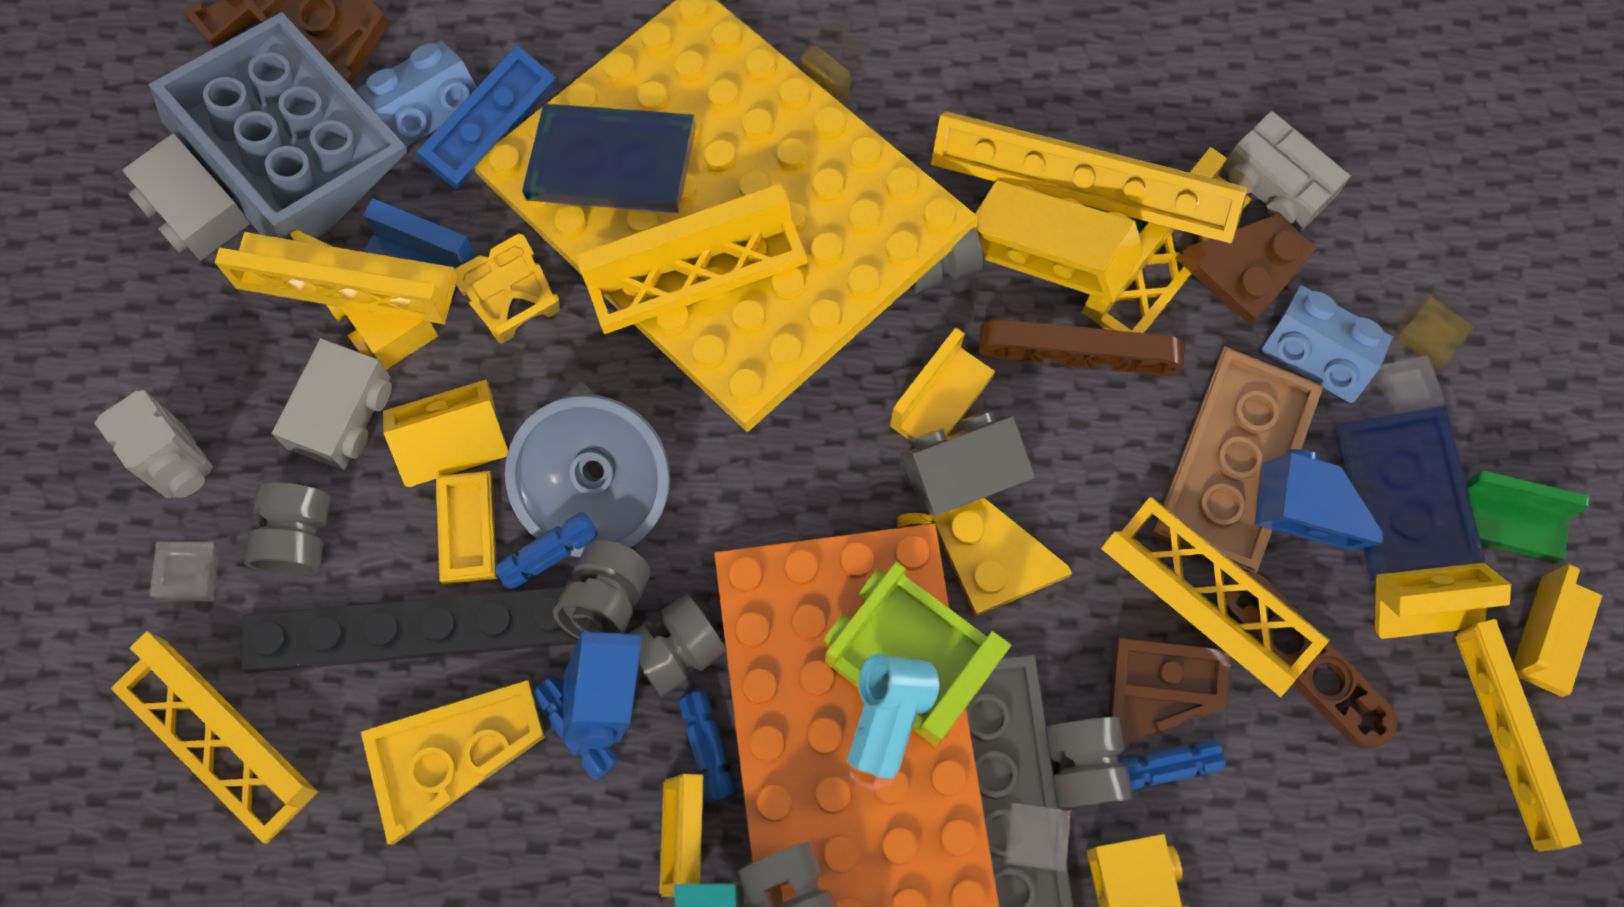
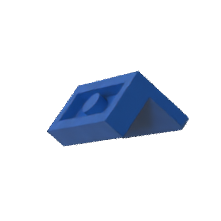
[363,198,475,301]

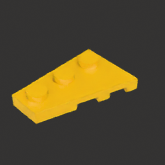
[361,680,546,845]

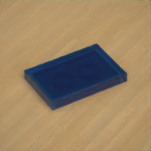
[522,104,696,213]
[1335,405,1485,582]

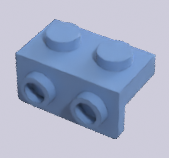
[356,40,477,147]
[1262,285,1393,403]

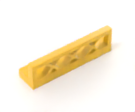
[1082,147,1251,333]
[575,183,808,334]
[214,232,458,324]
[1101,497,1330,697]
[111,631,318,844]

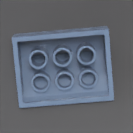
[148,12,407,240]

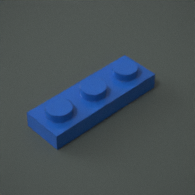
[417,45,556,191]

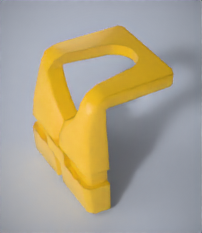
[455,234,560,344]

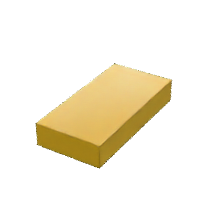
[436,471,498,584]
[659,774,703,897]

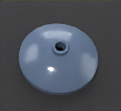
[505,395,670,557]

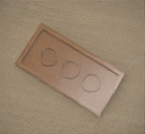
[1151,346,1324,573]

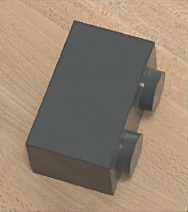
[900,410,1035,516]

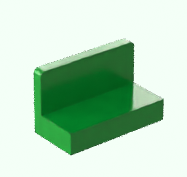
[1450,471,1590,563]

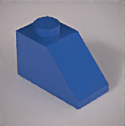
[1254,449,1383,550]
[563,632,641,749]

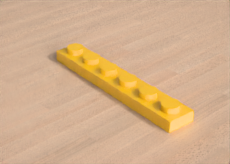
[931,111,1249,243]

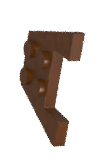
[184,0,390,85]

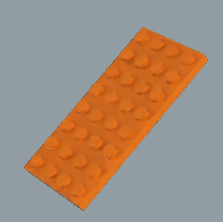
[714,524,999,907]

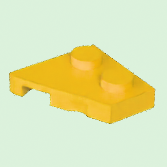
[932,498,1072,617]

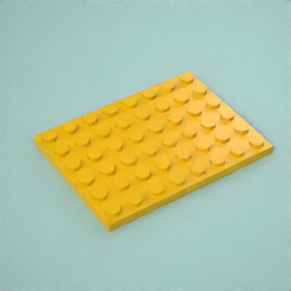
[475,0,978,432]

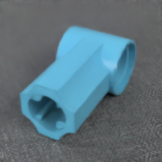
[847,654,939,779]

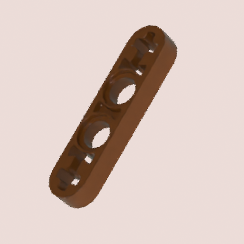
[979,319,1185,376]
[1225,571,1398,749]

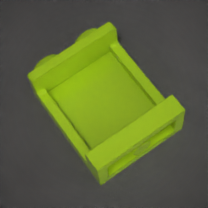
[823,561,1011,747]

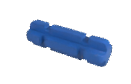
[495,512,598,589]
[532,677,618,780]
[678,691,736,803]
[1118,740,1226,790]

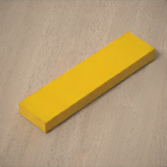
[1455,619,1582,852]

